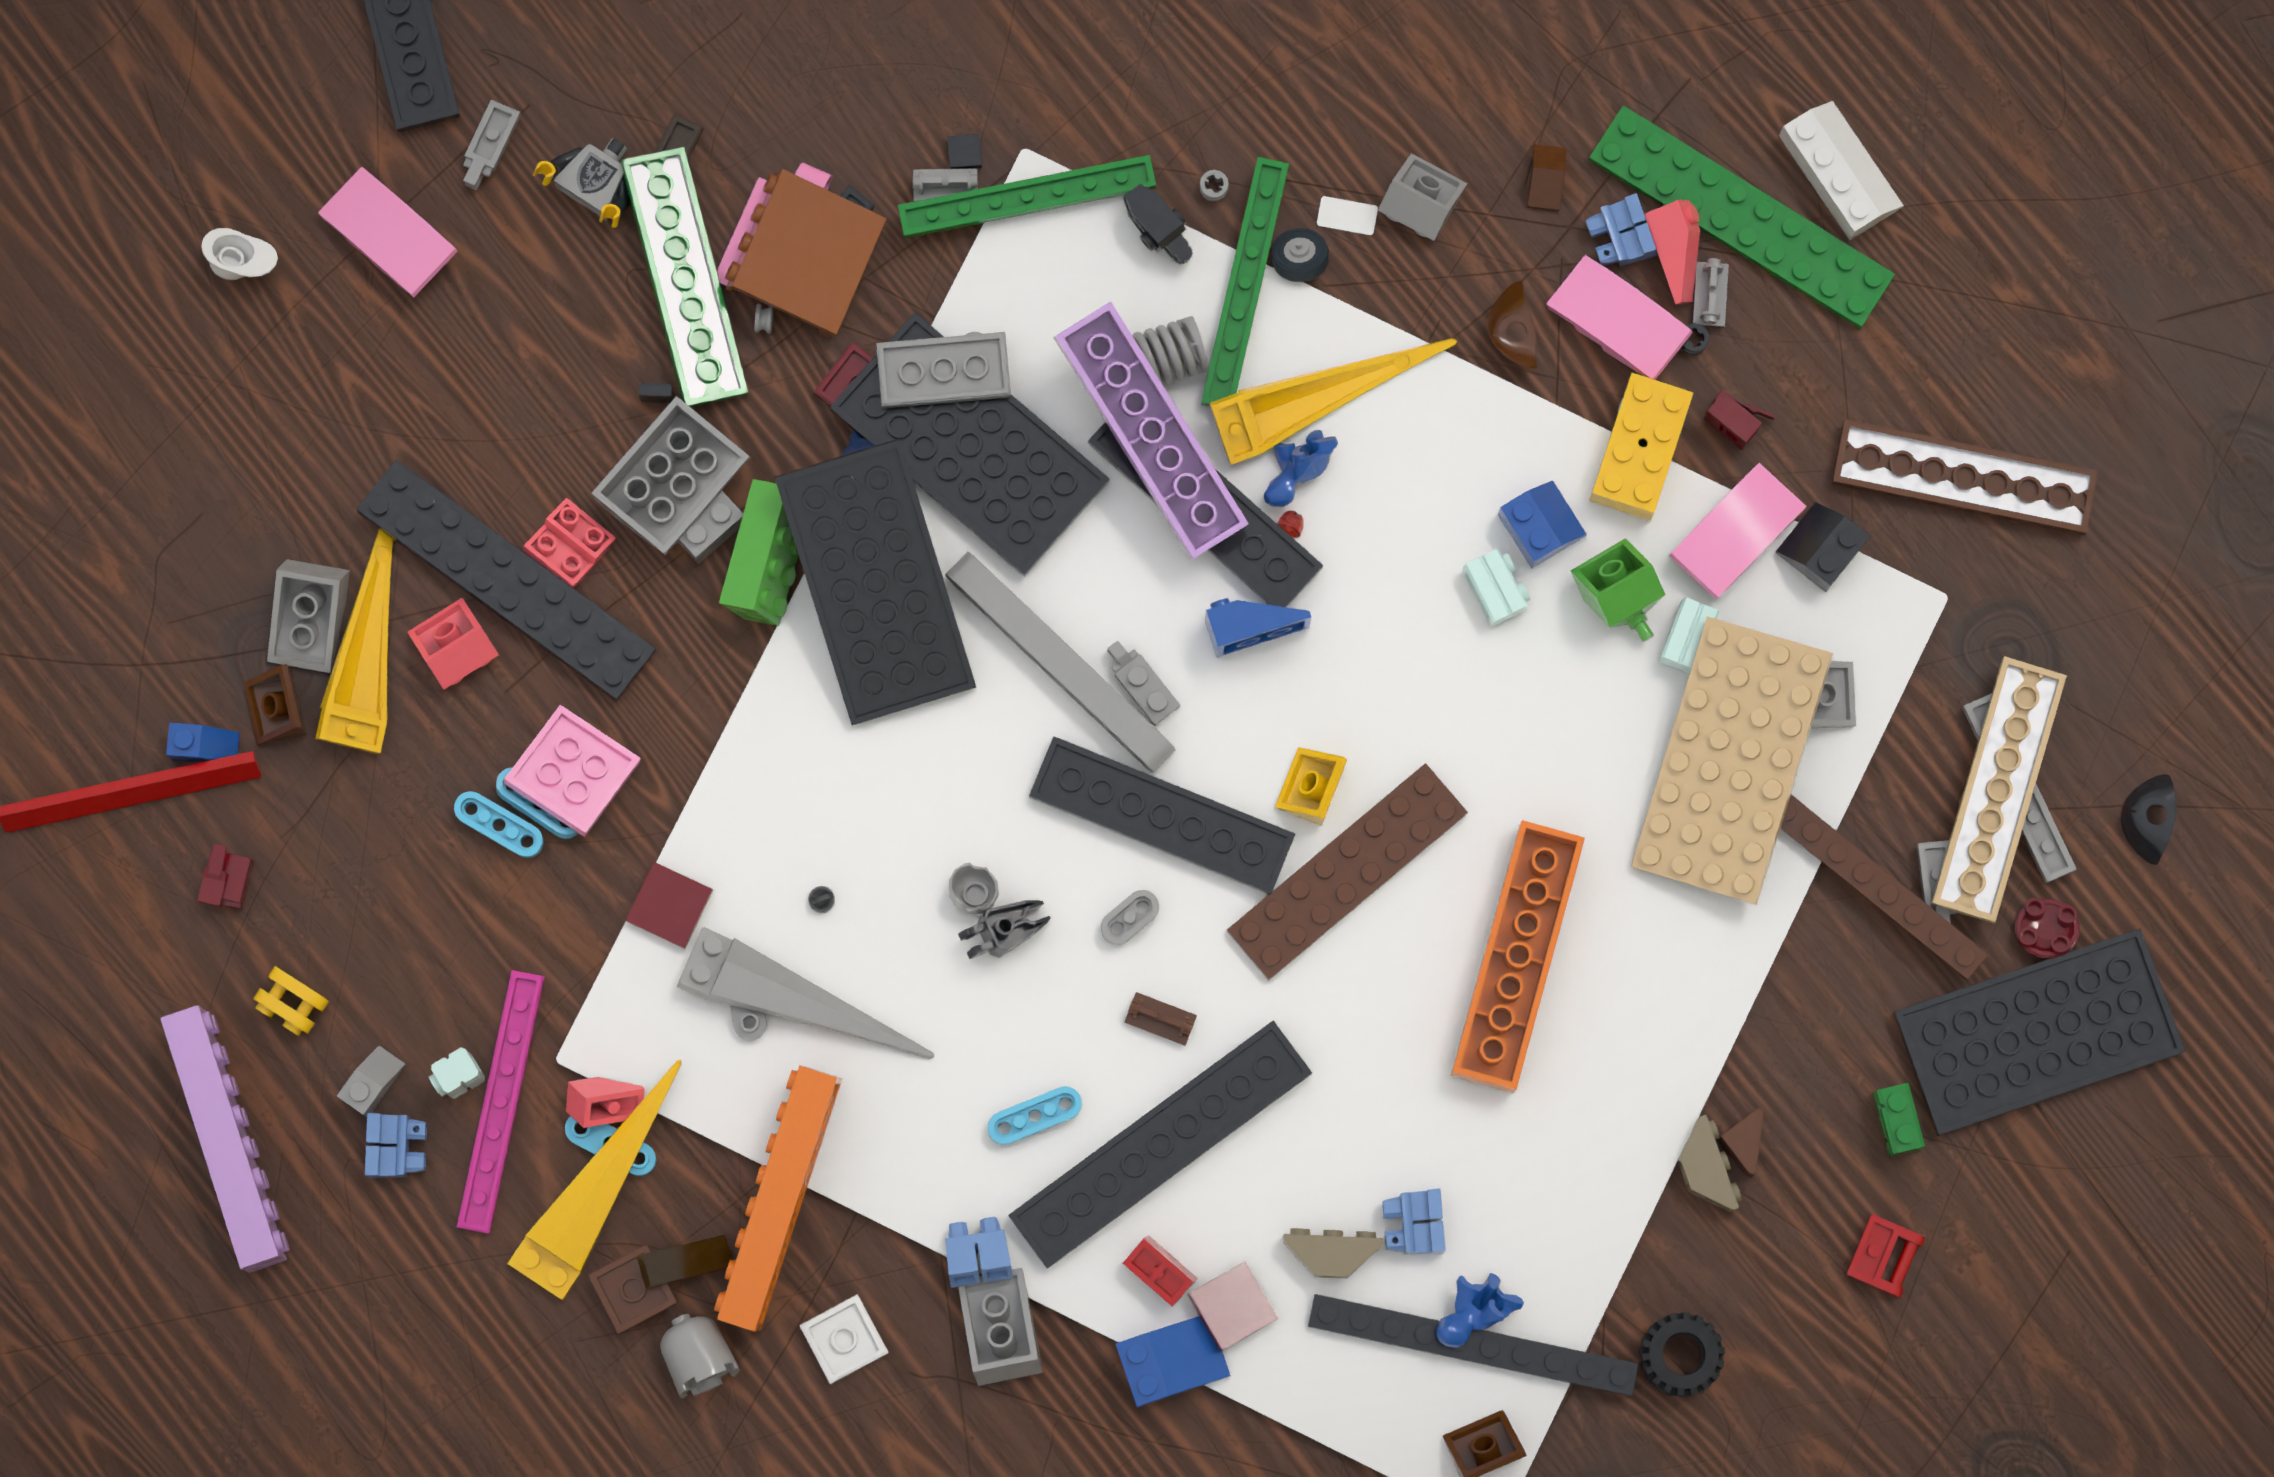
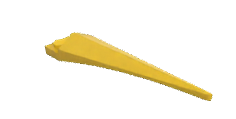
[1209,338,1457,465]
[315,529,393,754]
[507,1060,682,1301]

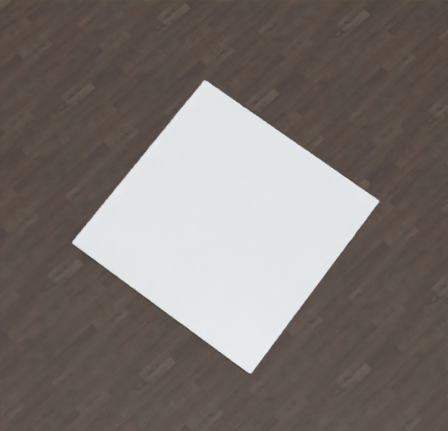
[556,149,1948,1477]

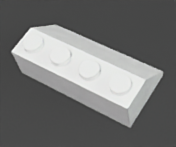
[1779,101,1904,240]

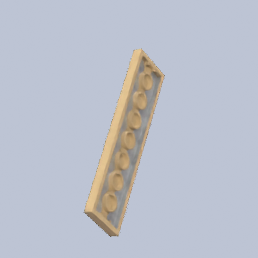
[1931,656,2067,924]

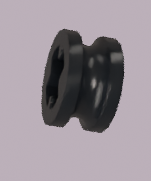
[1681,323,1709,355]

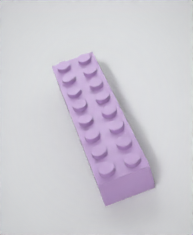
[1053,302,1249,559]
[160,1005,290,1273]

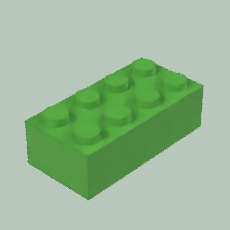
[719,479,799,626]

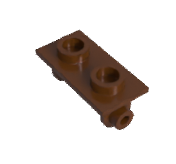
[1124,992,1197,1046]

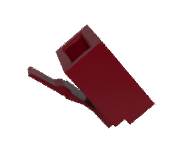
[1703,389,1776,450]
[197,843,254,910]

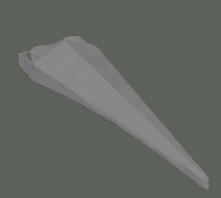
[676,927,935,1059]

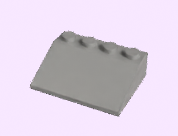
[591,396,750,555]

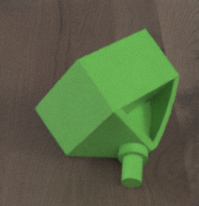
[1571,538,1666,642]

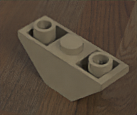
[1677,1114,1742,1212]
[1283,1228,1383,1279]

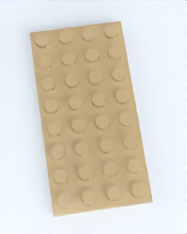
[1631,616,1833,905]

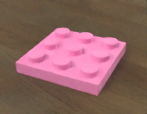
[504,705,641,837]

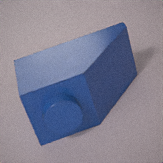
[166,723,240,763]

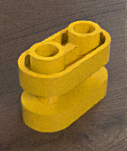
[253,966,329,1036]

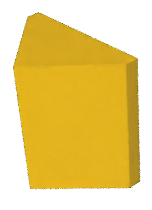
[1275,747,1347,826]

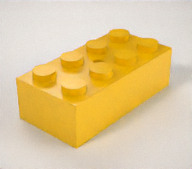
[1589,373,1693,521]

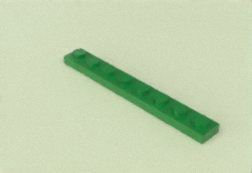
[898,155,1156,239]
[1201,157,1289,407]

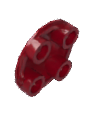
[2015,898,2080,959]

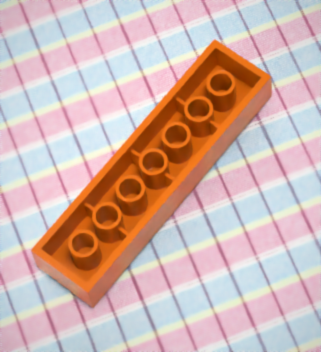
[1450,820,1585,1093]
[714,1065,843,1332]

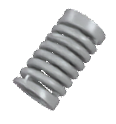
[1132,316,1208,383]

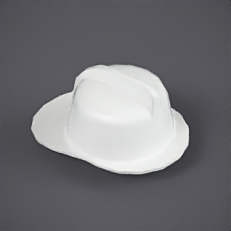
[201,228,278,280]

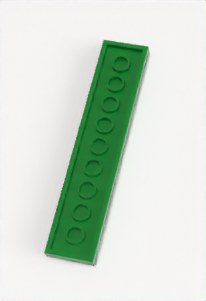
[1588,105,1895,329]

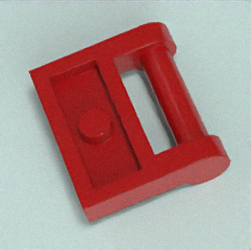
[1845,1214,1925,1299]

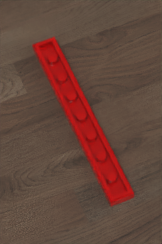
[0,751,262,833]

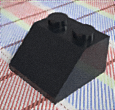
[1775,502,1870,592]

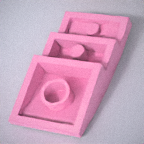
[318,167,458,297]
[1546,255,1692,380]
[1669,463,1807,600]

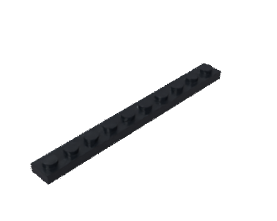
[1308,1294,1639,1397]

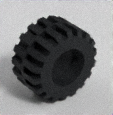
[1639,1312,1725,1397]

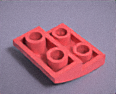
[522,498,616,589]

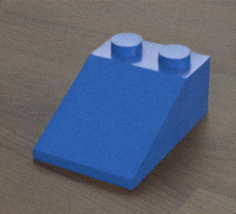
[1205,598,1312,658]
[1115,1316,1231,1408]

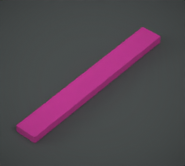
[457,970,545,1234]

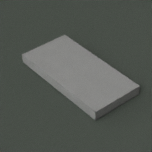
[876,332,1011,409]

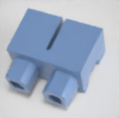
[1586,193,1657,267]
[365,1113,428,1178]
[1382,1188,1446,1255]
[945,1217,1013,1288]

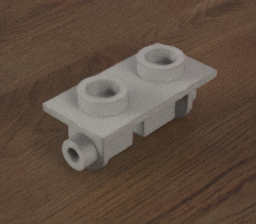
[913,169,978,201]
[1693,258,1729,327]

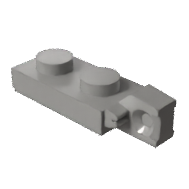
[463,100,521,191]
[1107,640,1180,726]
[1916,840,1957,923]

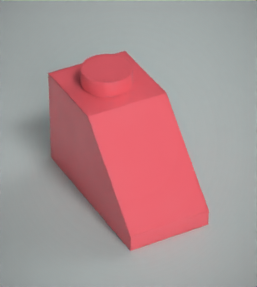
[566,1077,645,1128]

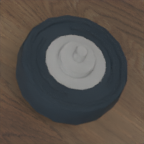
[1271,228,1329,282]

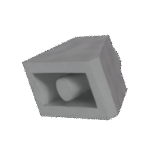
[337,1046,406,1117]

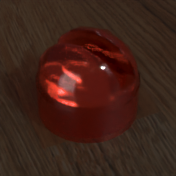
[1277,510,1304,538]

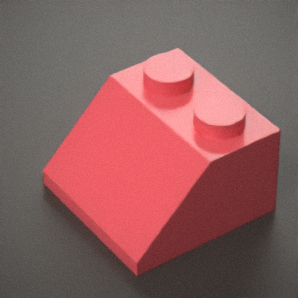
[407,598,499,689]

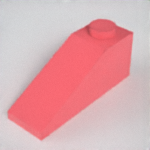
[1644,200,1700,304]

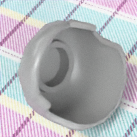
[949,863,999,914]

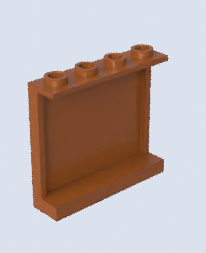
[725,169,887,338]

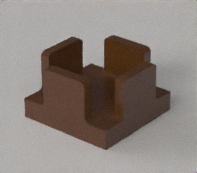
[588,1244,678,1334]

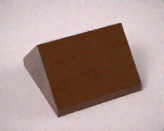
[243,664,307,745]
[1443,1410,1527,1477]

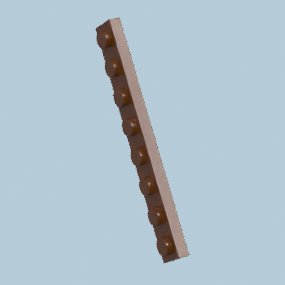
[1780,794,1989,980]

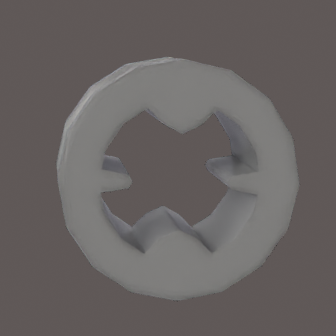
[1200,170,1229,202]
[754,304,774,334]

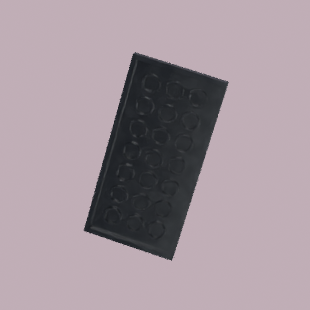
[830,312,1110,577]
[774,438,976,726]
[1893,928,2185,1136]

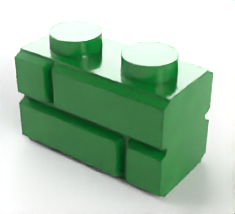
[1872,1083,1925,1157]

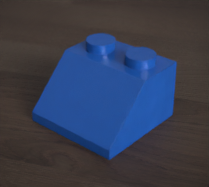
[1498,480,1587,569]

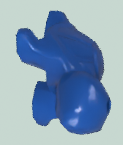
[1264,430,1338,507]
[1436,1273,1524,1348]

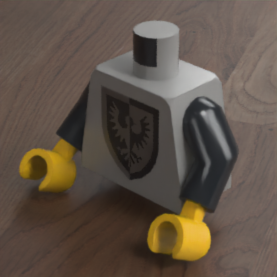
[533,138,631,228]

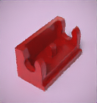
[1123,1235,1198,1307]

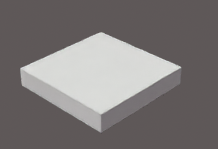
[799,1294,889,1384]

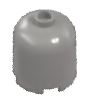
[660,1314,740,1398]

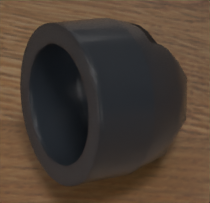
[808,886,835,913]

